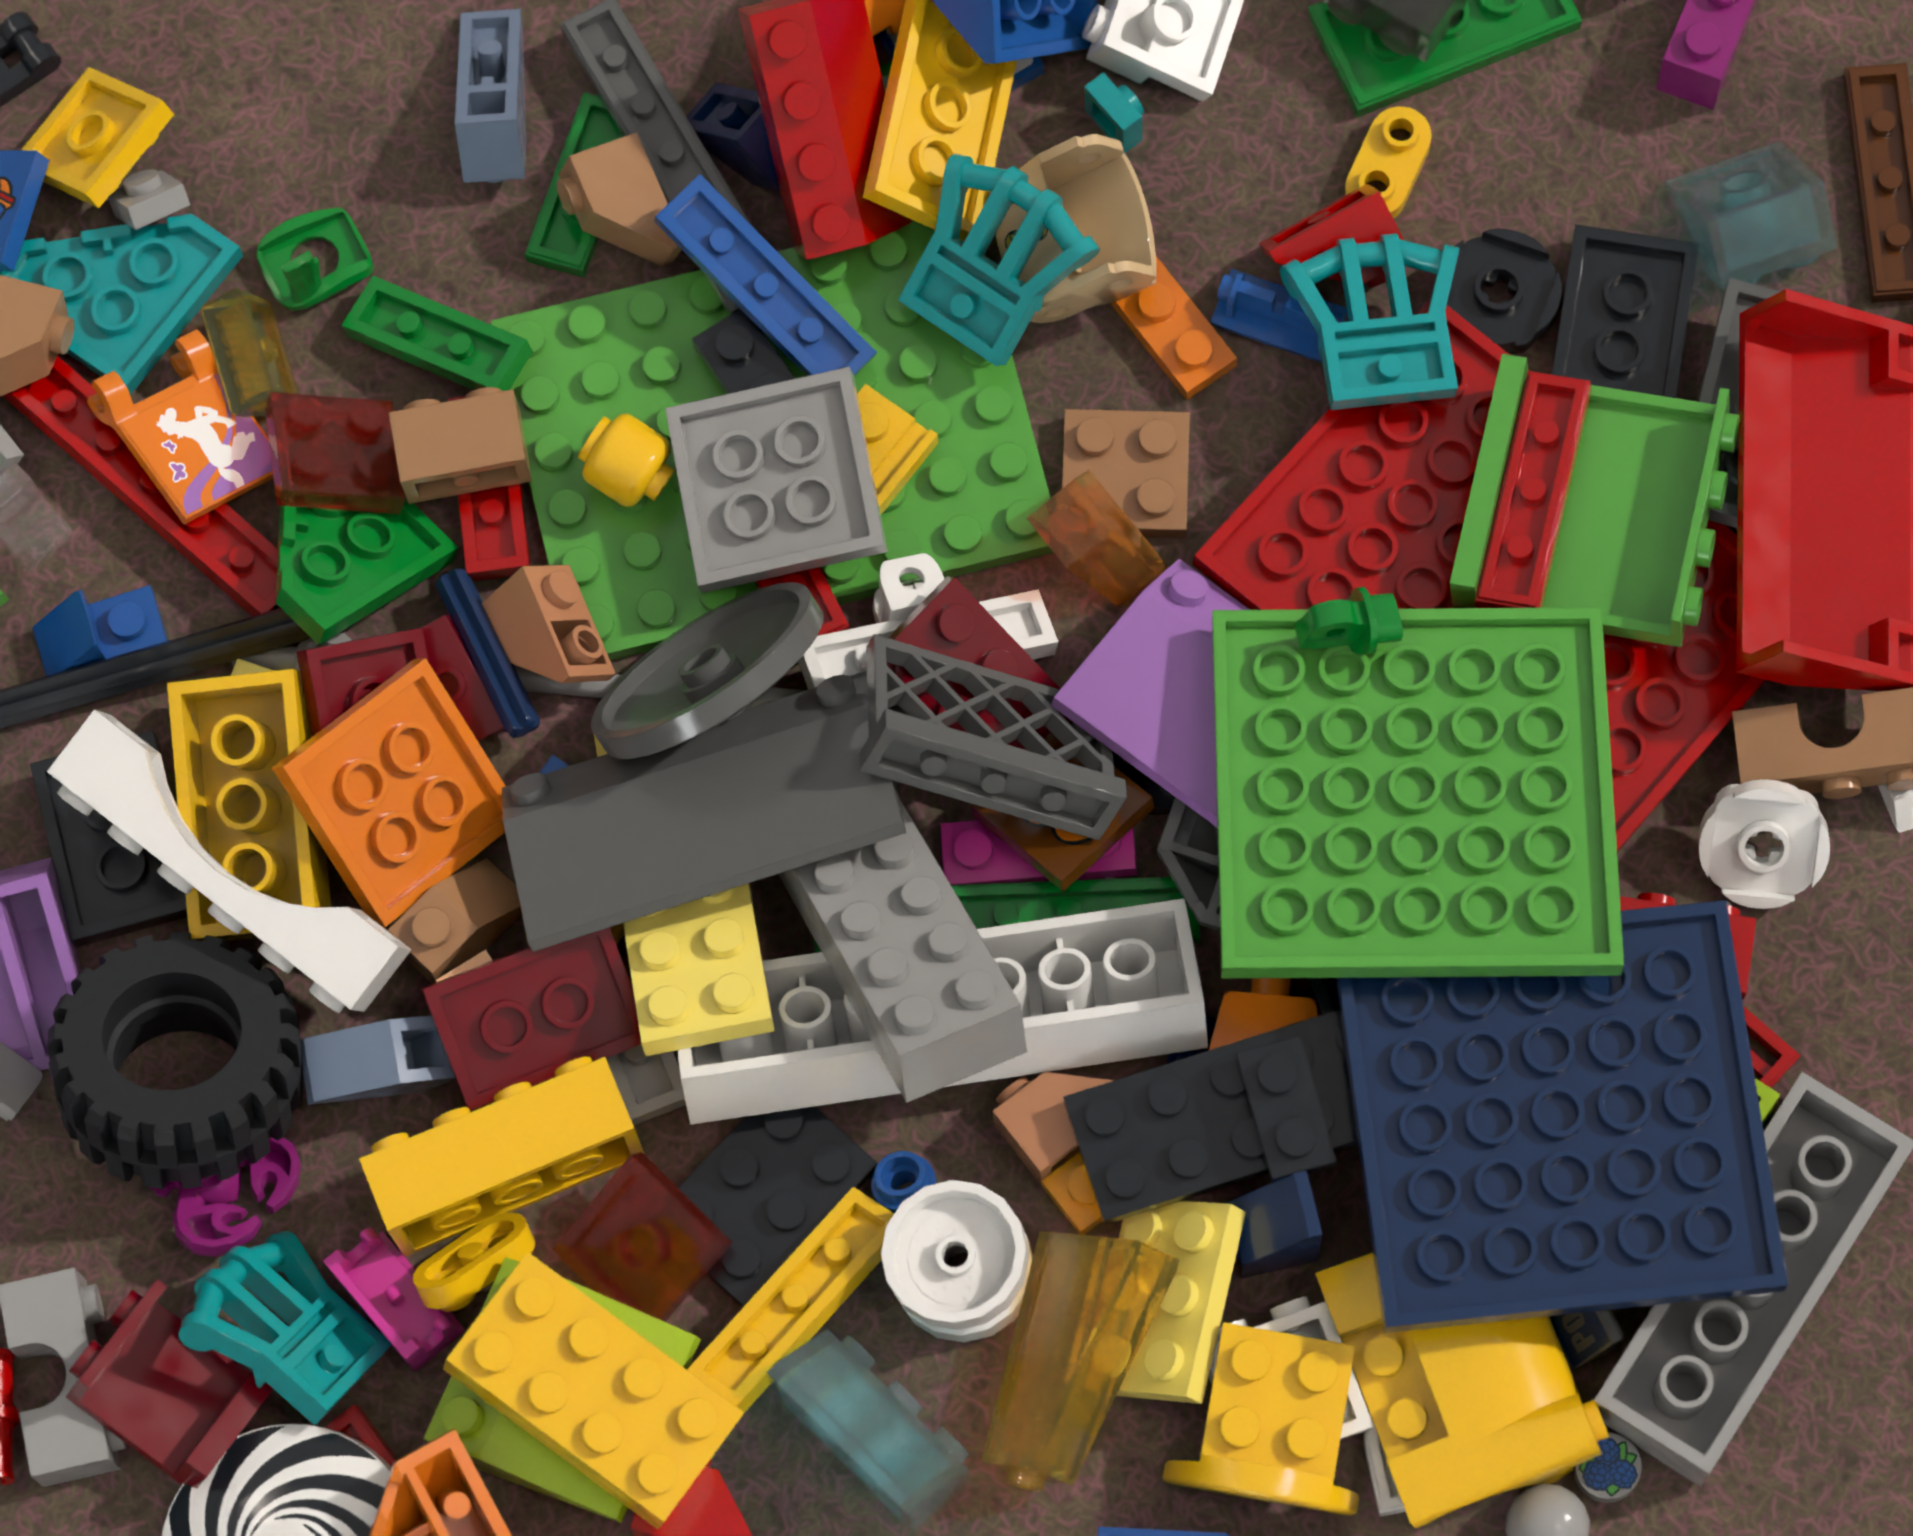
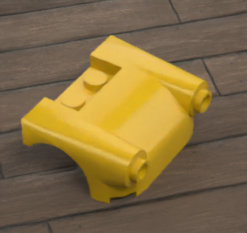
[1315,1253,1610,1529]

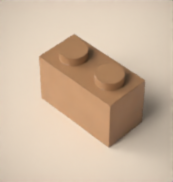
[389,387,532,504]

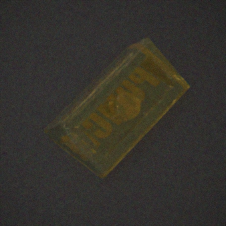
[201,288,302,417]

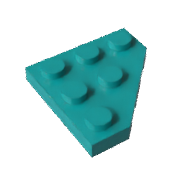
[0,214,244,395]

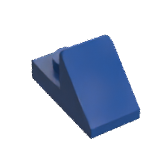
[32,585,169,676]

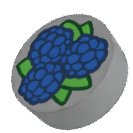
[1573,1433,1642,1503]

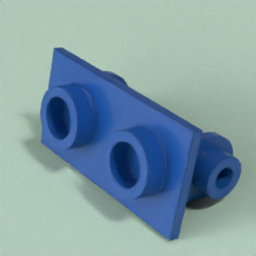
[1210,268,1347,363]

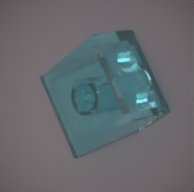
[1665,141,1838,289]

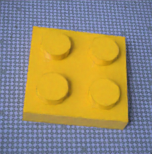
[21,67,175,208]

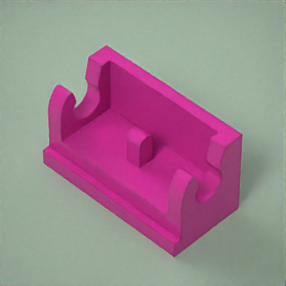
[323,1227,465,1373]

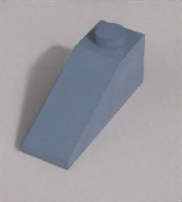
[455,9,526,183]

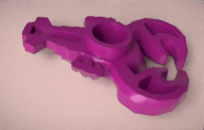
[149,1137,301,1257]

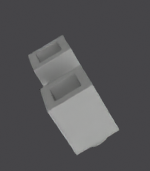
[0,1267,127,1487]

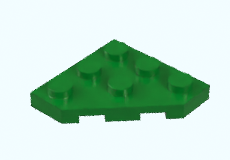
[276,424,458,645]

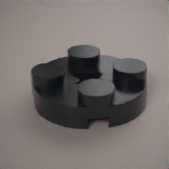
[1447,229,1562,354]

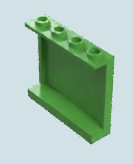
[1450,354,1740,647]

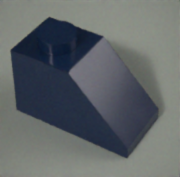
[686,82,780,191]
[1227,1170,1323,1279]

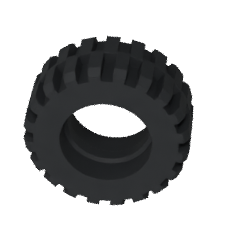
[47,933,304,1189]

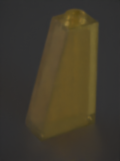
[981,1231,1179,1492]

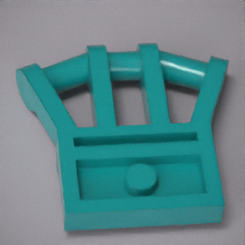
[898,154,1100,366]
[1279,233,1459,410]
[179,1231,392,1425]

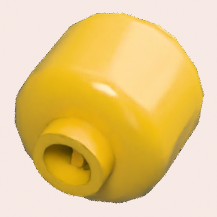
[577,413,675,507]

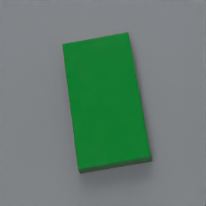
[1308,0,1582,118]

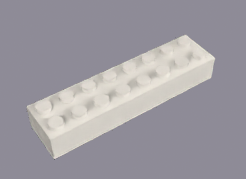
[678,898,1208,1125]

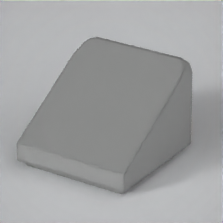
[0,1042,43,1121]

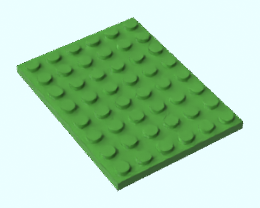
[491,220,1063,661]

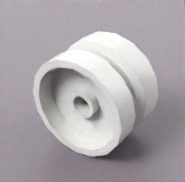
[881,1180,1036,1343]

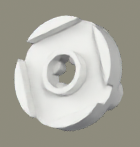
[1698,779,1830,909]

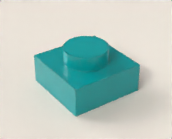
[1084,72,1144,153]

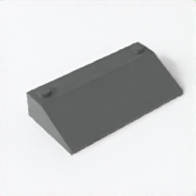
[502,671,906,952]

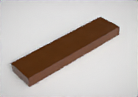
[1843,63,1913,303]

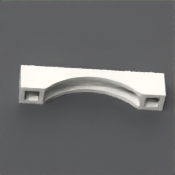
[47,709,412,1013]

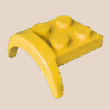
[1163,1322,1359,1516]

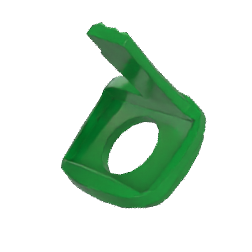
[256,208,374,311]

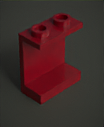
[66,1279,273,1489]

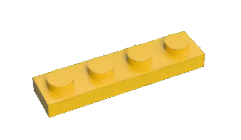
[687,1187,894,1413]

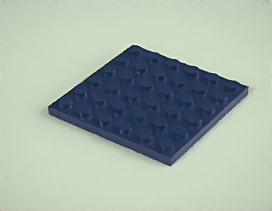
[1336,900,1788,1333]

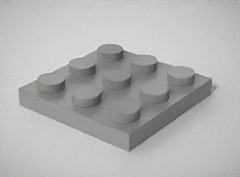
[665,366,888,593]

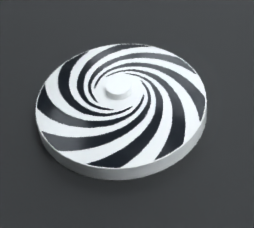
[162,1424,392,1536]

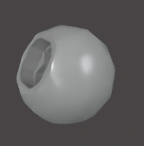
[1505,1484,1590,1536]

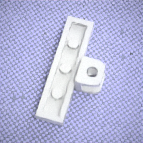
[798,553,1058,689]

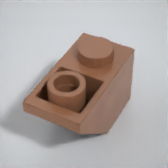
[482,565,616,683]

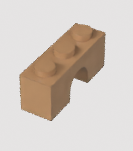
[1732,687,1913,799]

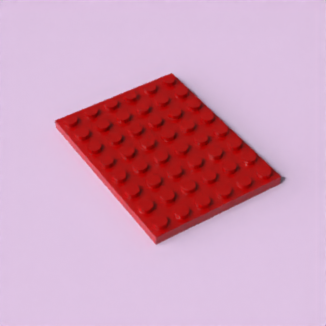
[1192,299,1767,853]

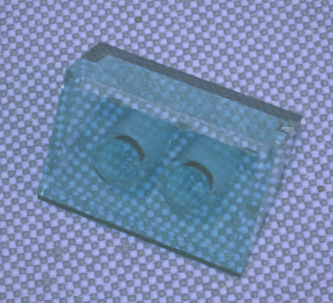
[766,1329,970,1535]

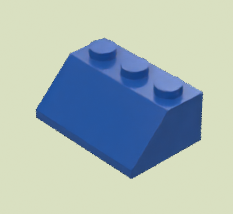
[932,0,1098,64]

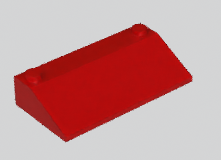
[1736,289,1913,691]

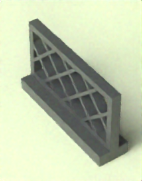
[860,634,1127,840]

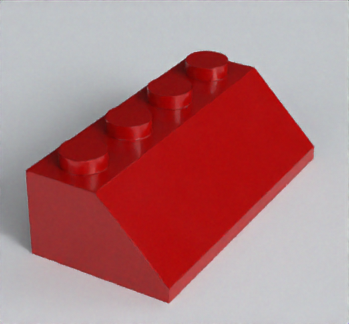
[737,0,912,260]

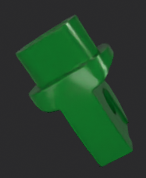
[1294,587,1403,654]

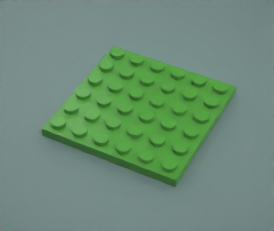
[1212,607,1624,979]

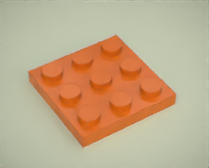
[272,658,506,927]

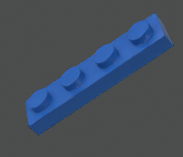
[654,174,877,376]

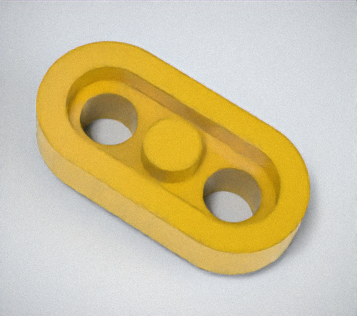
[1345,106,1431,219]
[412,1213,535,1312]

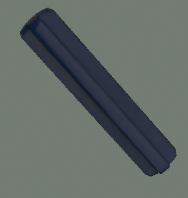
[436,568,540,738]

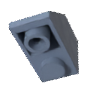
[300,1015,455,1105]

